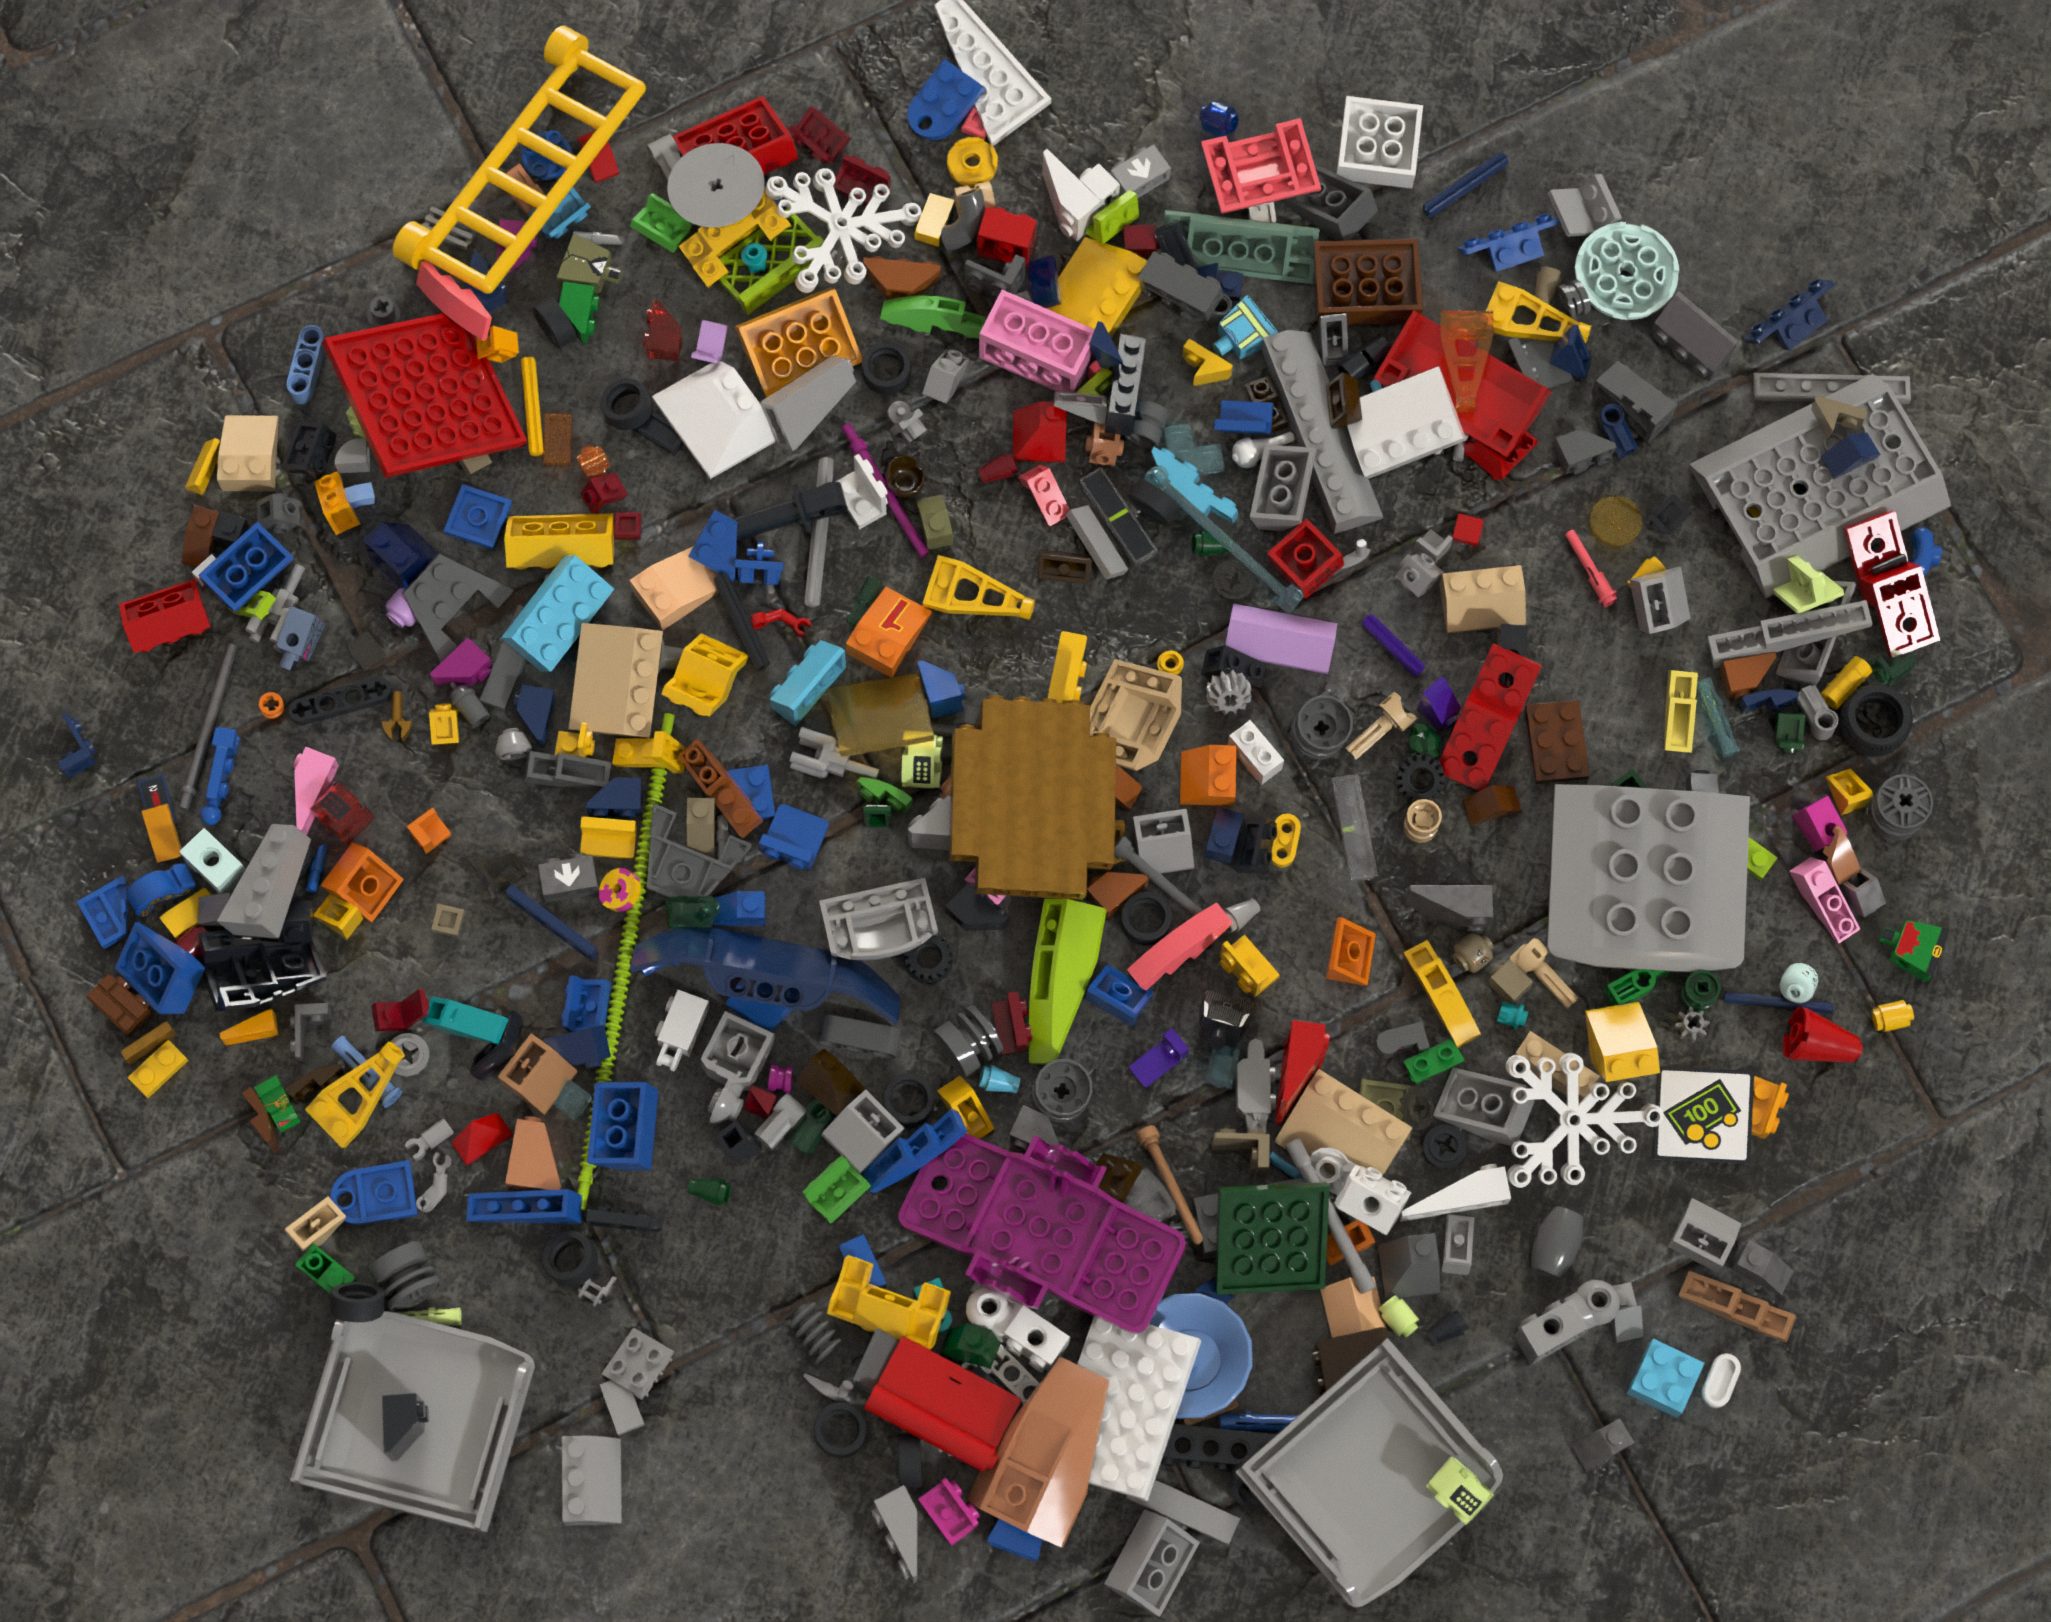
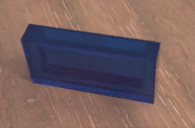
[1029,255,1061,308]

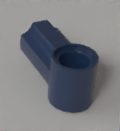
[1596,404,1638,459]

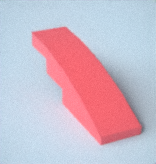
[416,261,492,340]
[1127,903,1234,991]

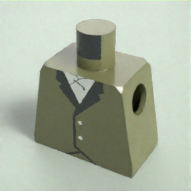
[557,234,623,293]

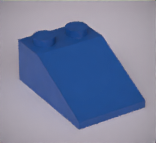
[115,922,205,1014]

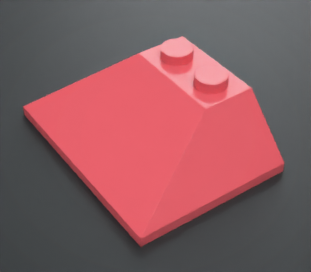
[1201,118,1321,214]

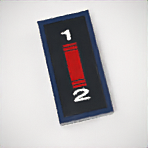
[137,774,178,827]

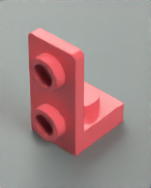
[1018,464,1070,526]

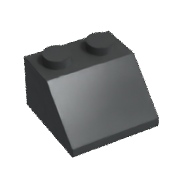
[853,1328,900,1395]

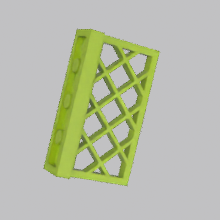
[718,208,824,315]

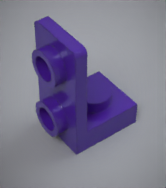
[1129,1028,1189,1088]

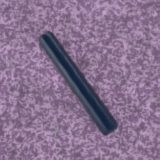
[1422,152,1509,217]

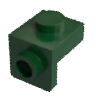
[1774,712,1805,753]

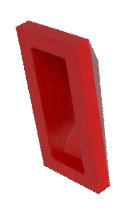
[451,1112,513,1166]

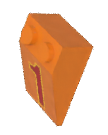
[846,587,932,679]

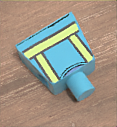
[1212,295,1278,359]

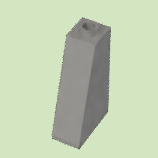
[760,355,856,451]

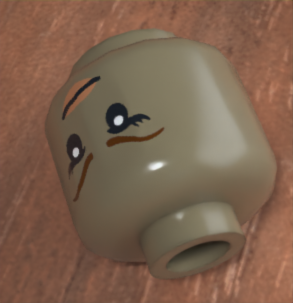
[1452,933,1494,973]

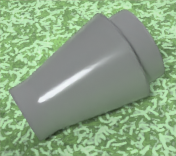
[1223,898,1260,933]

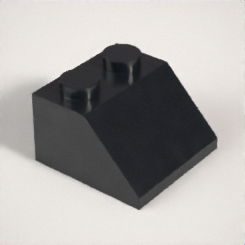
[382,1393,429,1461]

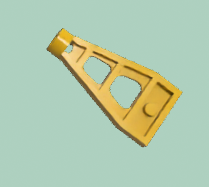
[1480,281,1591,344]
[923,555,1035,620]
[305,1042,405,1148]

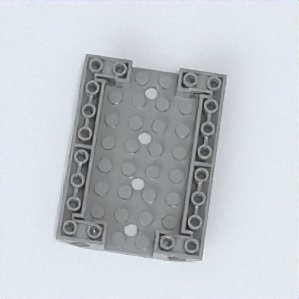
[1689,374,1951,599]

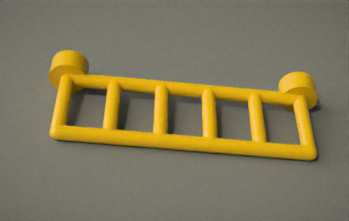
[393,26,646,294]

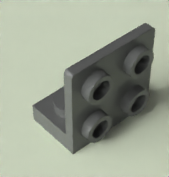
[964,255,1025,302]
[1504,337,1572,389]

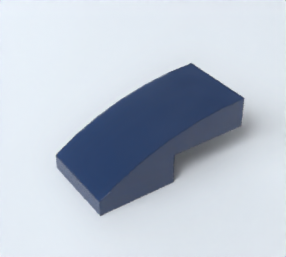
[1737,689,1799,714]

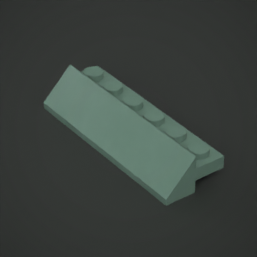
[1160,210,1319,284]

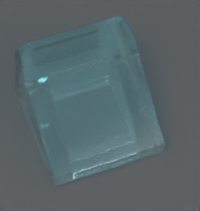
[553,1080,592,1121]

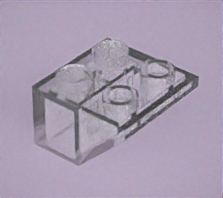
[1123,1167,1177,1223]

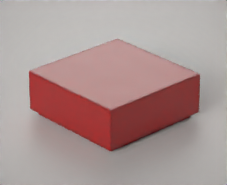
[1452,513,1484,547]

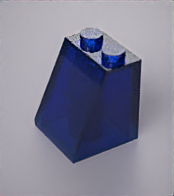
[363,522,440,589]

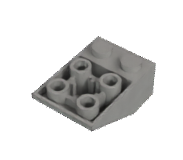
[872,1485,918,1584]

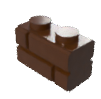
[86,974,152,1038]

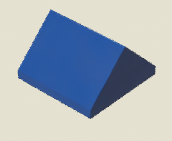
[1086,964,1154,1027]

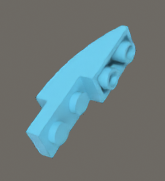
[1151,447,1238,524]

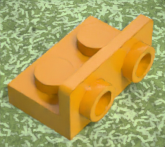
[1752,1076,1789,1139]

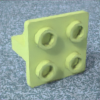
[1773,555,1844,613]

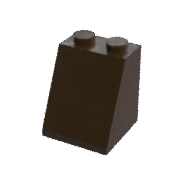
[1312,1327,1388,1394]

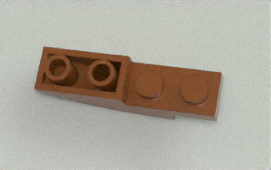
[678,738,764,838]

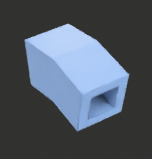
[344,482,375,508]

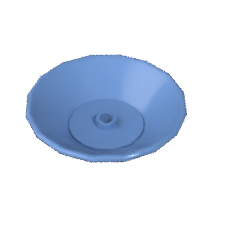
[1150,1293,1253,1419]

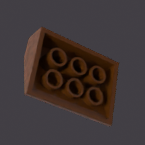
[1314,239,1423,326]

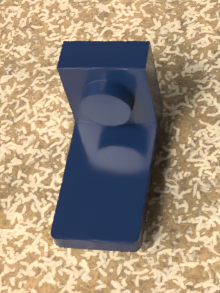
[58,712,96,779]

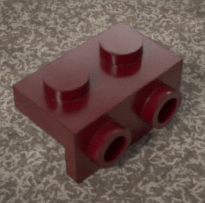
[789,106,852,163]
[833,154,891,212]
[991,991,1032,1056]

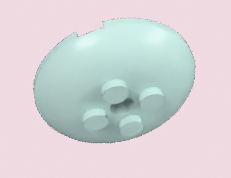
[1575,222,1679,320]

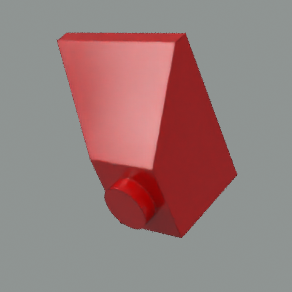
[1013,402,1066,462]

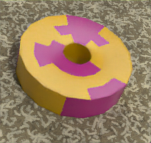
[599,868,641,912]

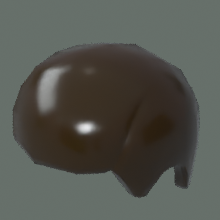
[885,454,925,498]

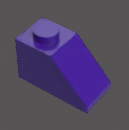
[1417,676,1461,732]

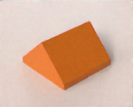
[1326,917,1376,986]

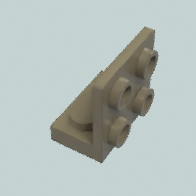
[1211,1129,1270,1178]

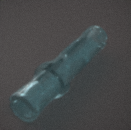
[1697,677,1740,757]

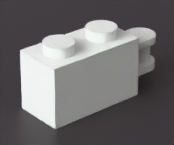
[655,990,710,1072]

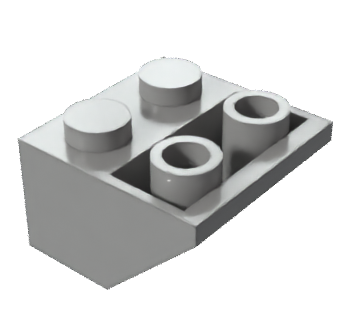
[1630,567,1690,634]
[908,795,951,850]
[1132,809,1194,874]
[821,1089,904,1174]
[1667,1198,1742,1272]

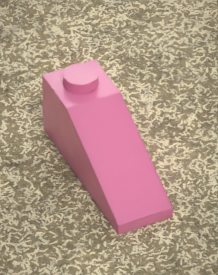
[294,747,339,835]

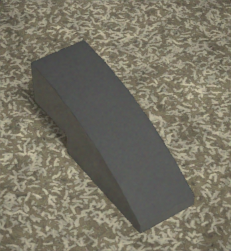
[523,751,611,789]

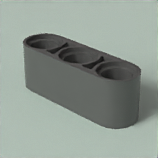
[819,1015,902,1059]

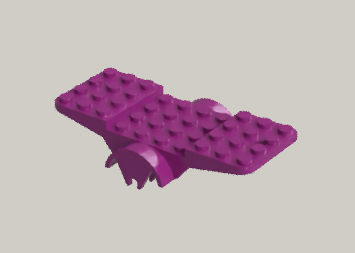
[898,1134,1186,1334]

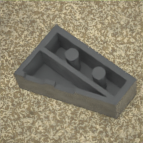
[1138,251,1223,321]
[1592,361,1678,444]

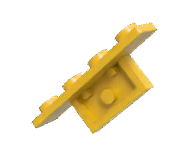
[1048,631,1087,704]

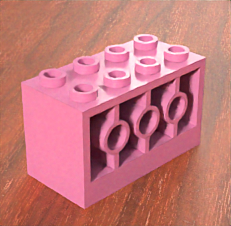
[979,290,1095,393]

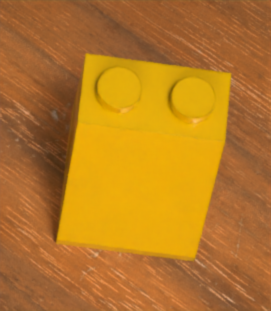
[1585,1002,1660,1082]

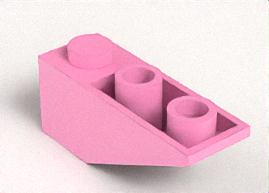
[1789,857,1860,943]

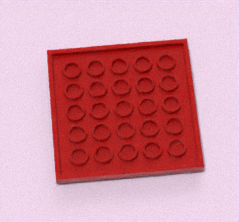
[322,313,527,478]

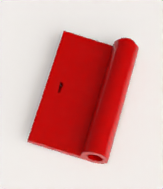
[864,1336,1022,1472]

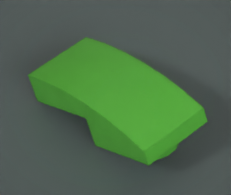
[858,777,913,813]

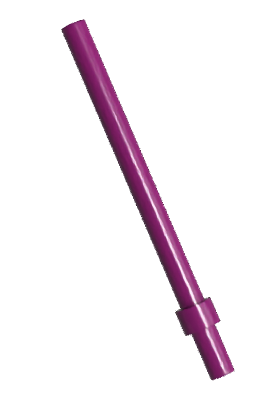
[841,423,929,558]

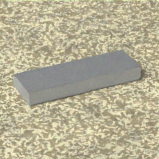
[1066,505,1128,579]

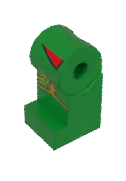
[254,1075,300,1133]

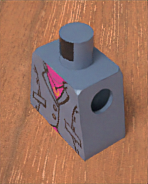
[276,606,325,672]

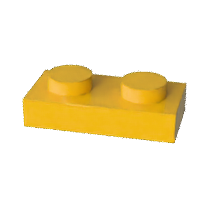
[127,1040,189,1098]

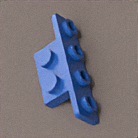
[1458,214,1560,272]

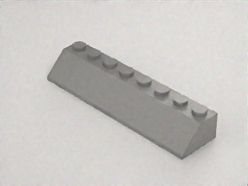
[1261,330,1383,534]

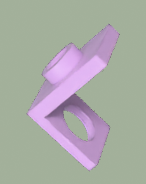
[691,320,728,363]

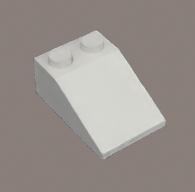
[1042,149,1101,241]

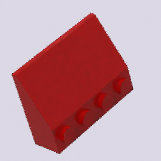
[672,96,799,180]
[1275,1020,1330,1125]

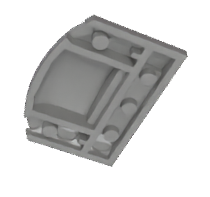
[819,878,938,961]

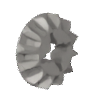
[386,1033,430,1077]

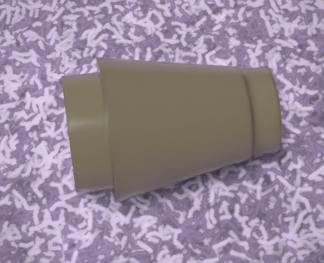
[1535,267,1562,304]

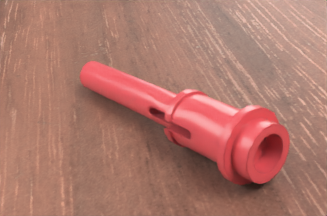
[1565,530,1618,607]

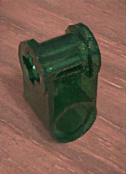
[666,895,720,929]

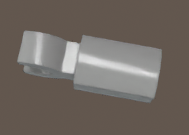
[405,1118,454,1161]

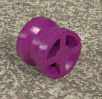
[768,1064,794,1093]

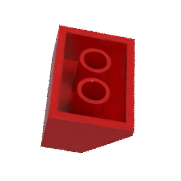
[119,579,211,653]

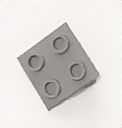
[602,1328,674,1400]

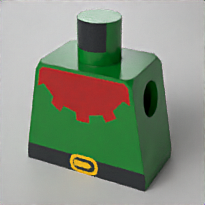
[1879,920,1949,983]

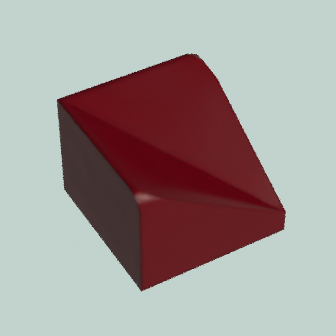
[745,1085,777,1119]

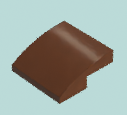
[242,1086,279,1153]

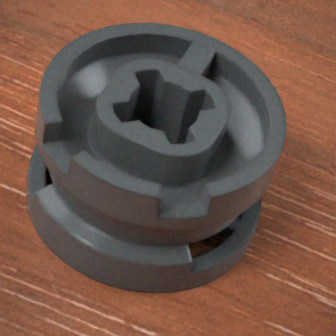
[1556,279,1591,319]

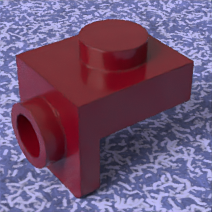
[581,472,628,514]

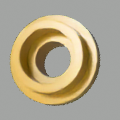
[1157,651,1184,675]

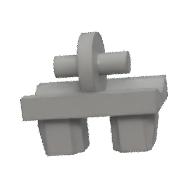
[887,401,927,443]

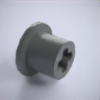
[367,296,401,328]
[658,640,683,674]

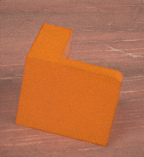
[407,808,451,854]

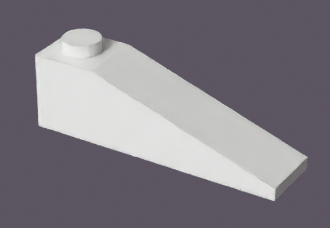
[1399,1164,1511,1222]

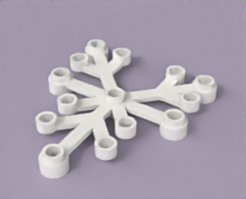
[765,169,922,293]
[1506,1053,1664,1188]

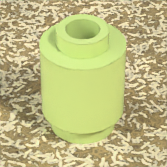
[1379,1295,1419,1338]

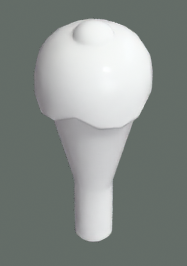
[1232,432,1295,468]

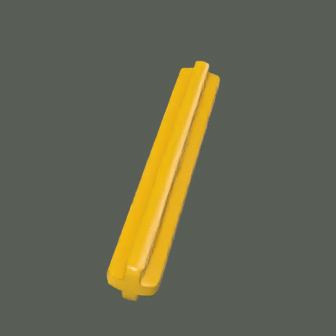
[521,357,544,456]

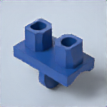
[735,541,785,585]

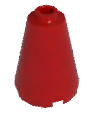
[1782,1007,1863,1063]

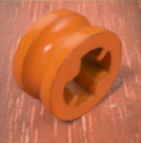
[259,692,284,719]

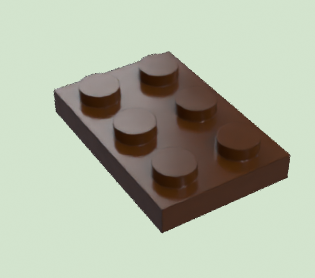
[1525,700,1590,784]

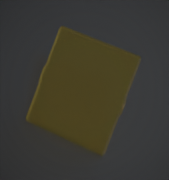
[827,673,934,757]

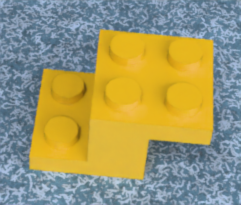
[661,633,749,717]

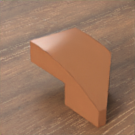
[1823,825,1861,885]

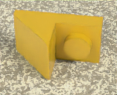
[1182,339,1233,386]

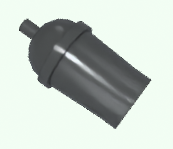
[450,682,490,728]

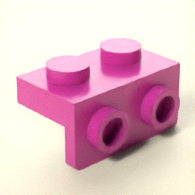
[918,1477,980,1546]

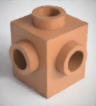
[1085,422,1124,466]

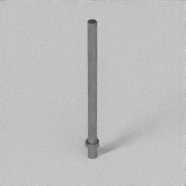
[178,643,238,811]

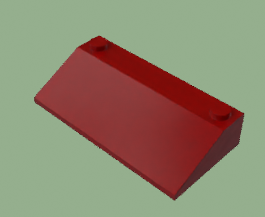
[1373,310,1552,457]

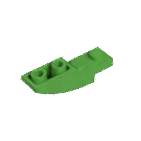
[880,295,987,339]

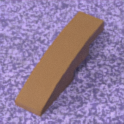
[1679,1271,1796,1343]

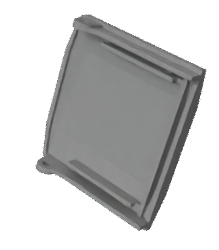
[1547,784,1750,973]
[290,1311,535,1533]
[1235,1338,1503,1607]

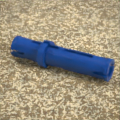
[1219,1411,1299,1432]

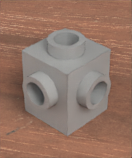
[1396,551,1444,597]

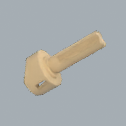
[1346,692,1418,760]
[1510,938,1578,1009]

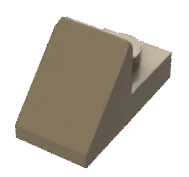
[1811,395,1867,439]

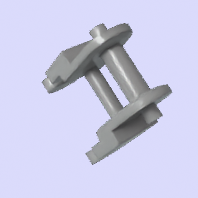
[578,1276,617,1307]

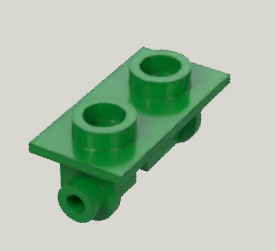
[1403,1038,1465,1084]

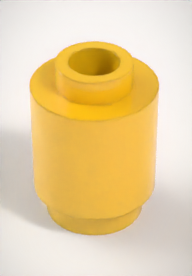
[1871,1000,1914,1032]

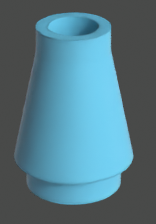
[978,1064,1021,1093]

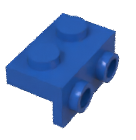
[561,976,611,1032]

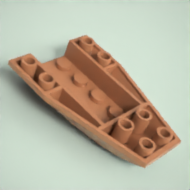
[966,1357,1109,1547]

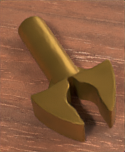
[382,691,412,742]

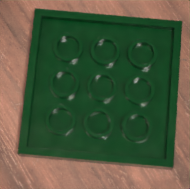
[1214,1182,1330,1295]

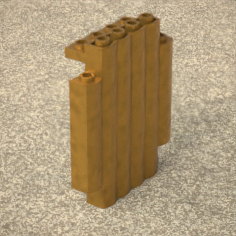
[949,695,1116,900]

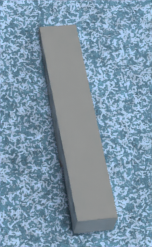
[1708,600,1872,669]

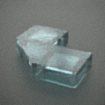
[1164,423,1225,475]

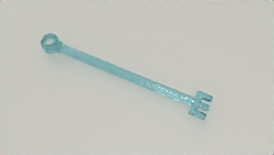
[1145,466,1304,613]

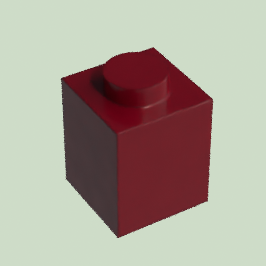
[1123,225,1160,259]

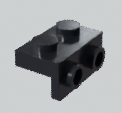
[1234,815,1277,874]

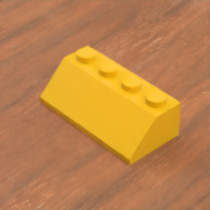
[504,513,614,570]

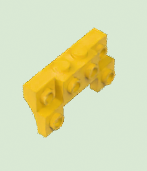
[679,187,792,288]
[827,1255,951,1350]

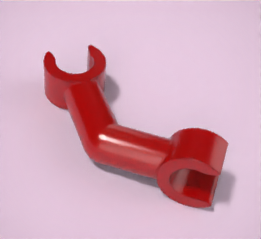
[751,608,811,638]

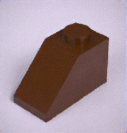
[182,505,220,568]

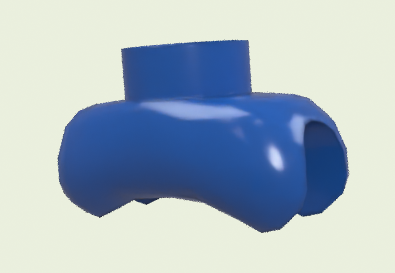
[1910,527,1942,575]

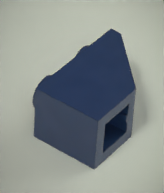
[464,252,508,313]
[586,778,643,820]

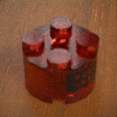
[310,782,375,846]

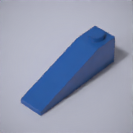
[466,1189,582,1224]

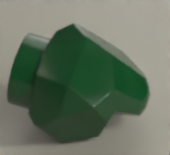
[1408,722,1440,757]

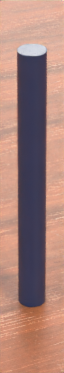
[1723,991,1833,1014]

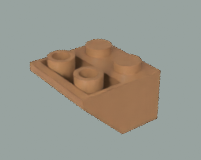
[498,1033,578,1115]

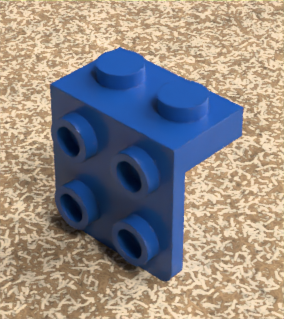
[759,804,829,871]

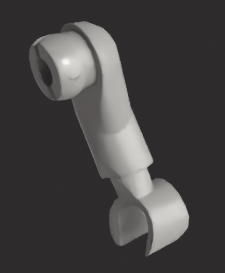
[416,1152,452,1212]

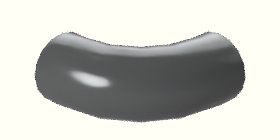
[941,188,986,251]

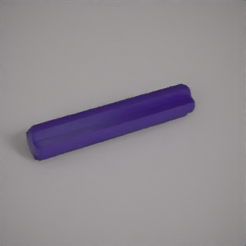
[1362,614,1425,677]

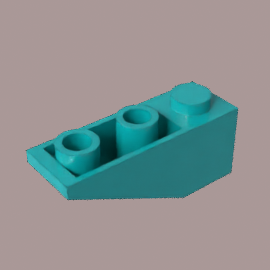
[422,996,508,1045]

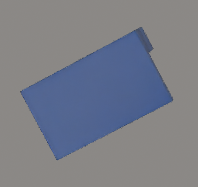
[1214,400,1273,435]

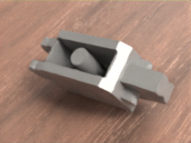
[1235,1038,1276,1134]

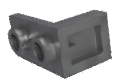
[290,1003,332,1063]

